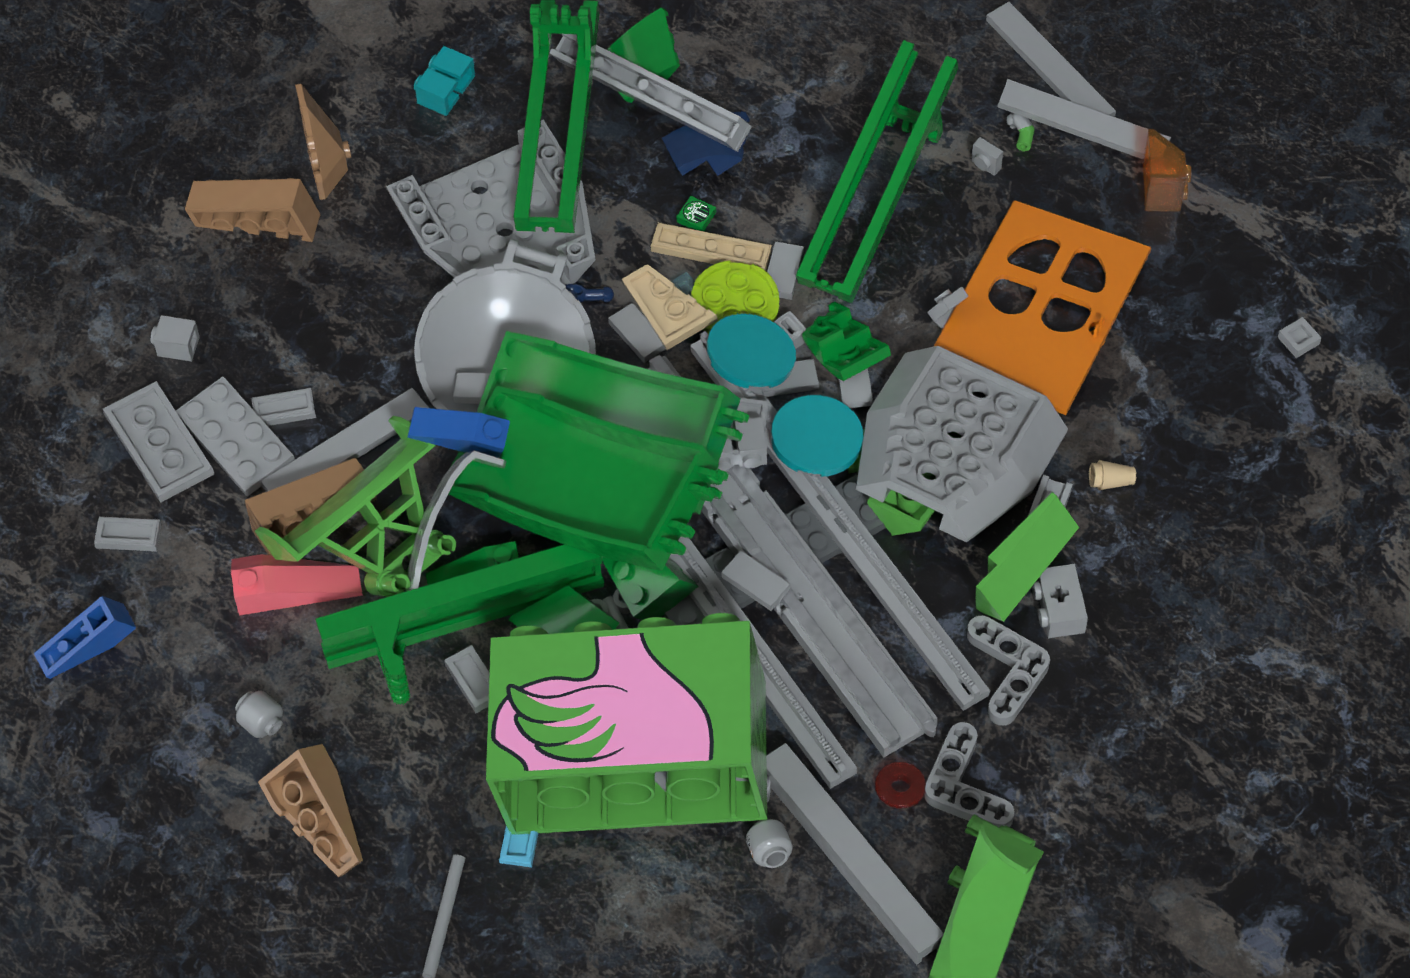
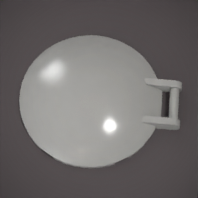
[414,239,596,412]

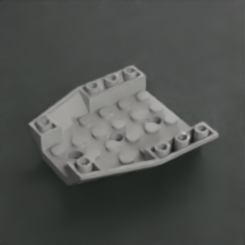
[386,120,595,285]
[856,346,1068,542]

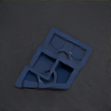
[662,112,750,176]

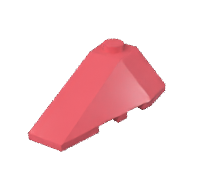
[231,554,363,615]

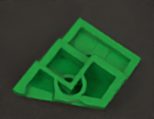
[607,7,680,103]
[802,302,891,381]
[508,585,619,634]

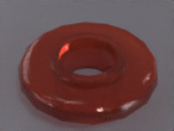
[875,762,926,808]

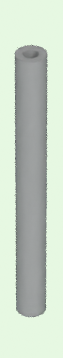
[422,855,465,978]

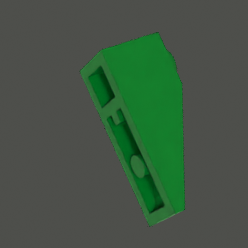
[426,541,519,585]

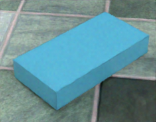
[499,826,538,867]

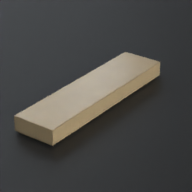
[651,222,772,271]

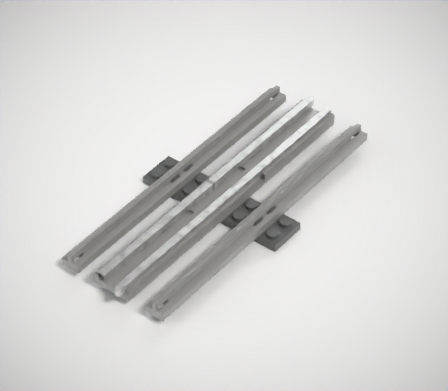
[648,331,990,789]

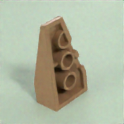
[295,84,351,200]
[258,744,363,877]

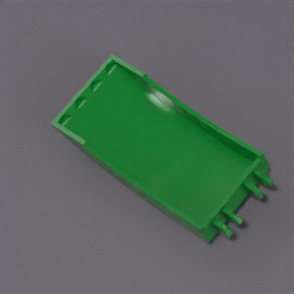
[477,331,749,515]
[448,386,724,571]

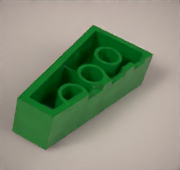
[602,556,699,620]

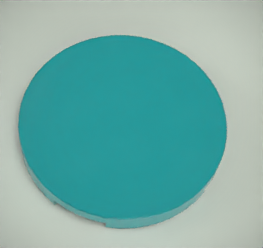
[706,314,796,389]
[771,395,863,477]

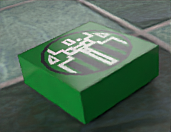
[676,196,716,231]

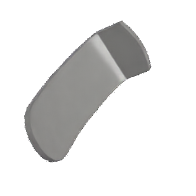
[408,451,506,591]

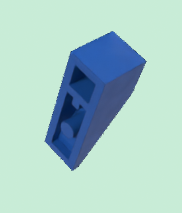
[407,407,510,458]
[34,596,136,679]

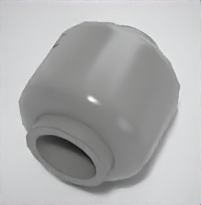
[235,691,283,738]
[746,819,793,868]

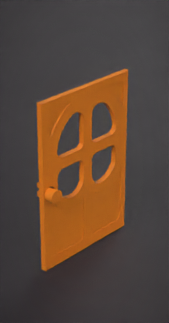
[933,200,1151,415]

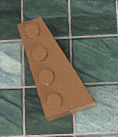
[185,178,320,242]
[245,458,377,555]

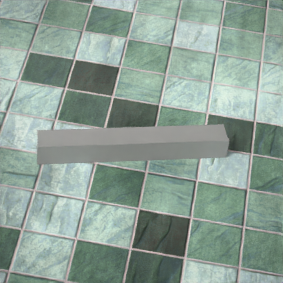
[550,34,752,152]
[766,743,944,965]

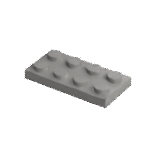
[176,377,295,497]
[103,381,214,503]

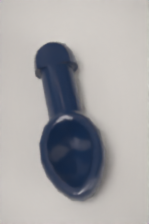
[565,284,614,303]

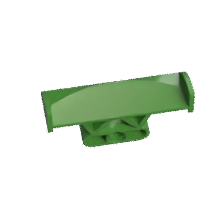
[255,416,456,597]
[929,814,1044,978]

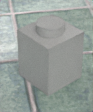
[151,315,200,362]

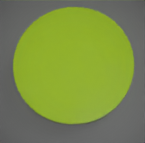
[691,260,779,334]

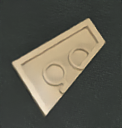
[622,264,718,350]

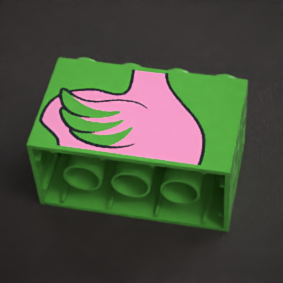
[486,613,767,835]

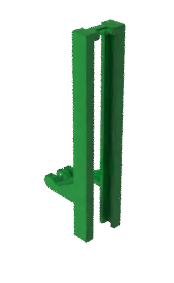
[514,0,600,233]
[796,40,958,304]
[315,544,604,705]

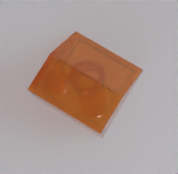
[1143,129,1191,211]

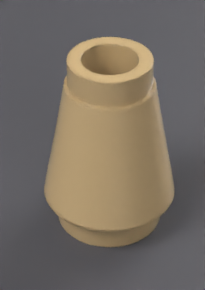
[1089,460,1136,491]

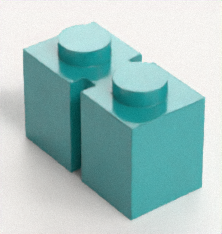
[414,46,475,116]

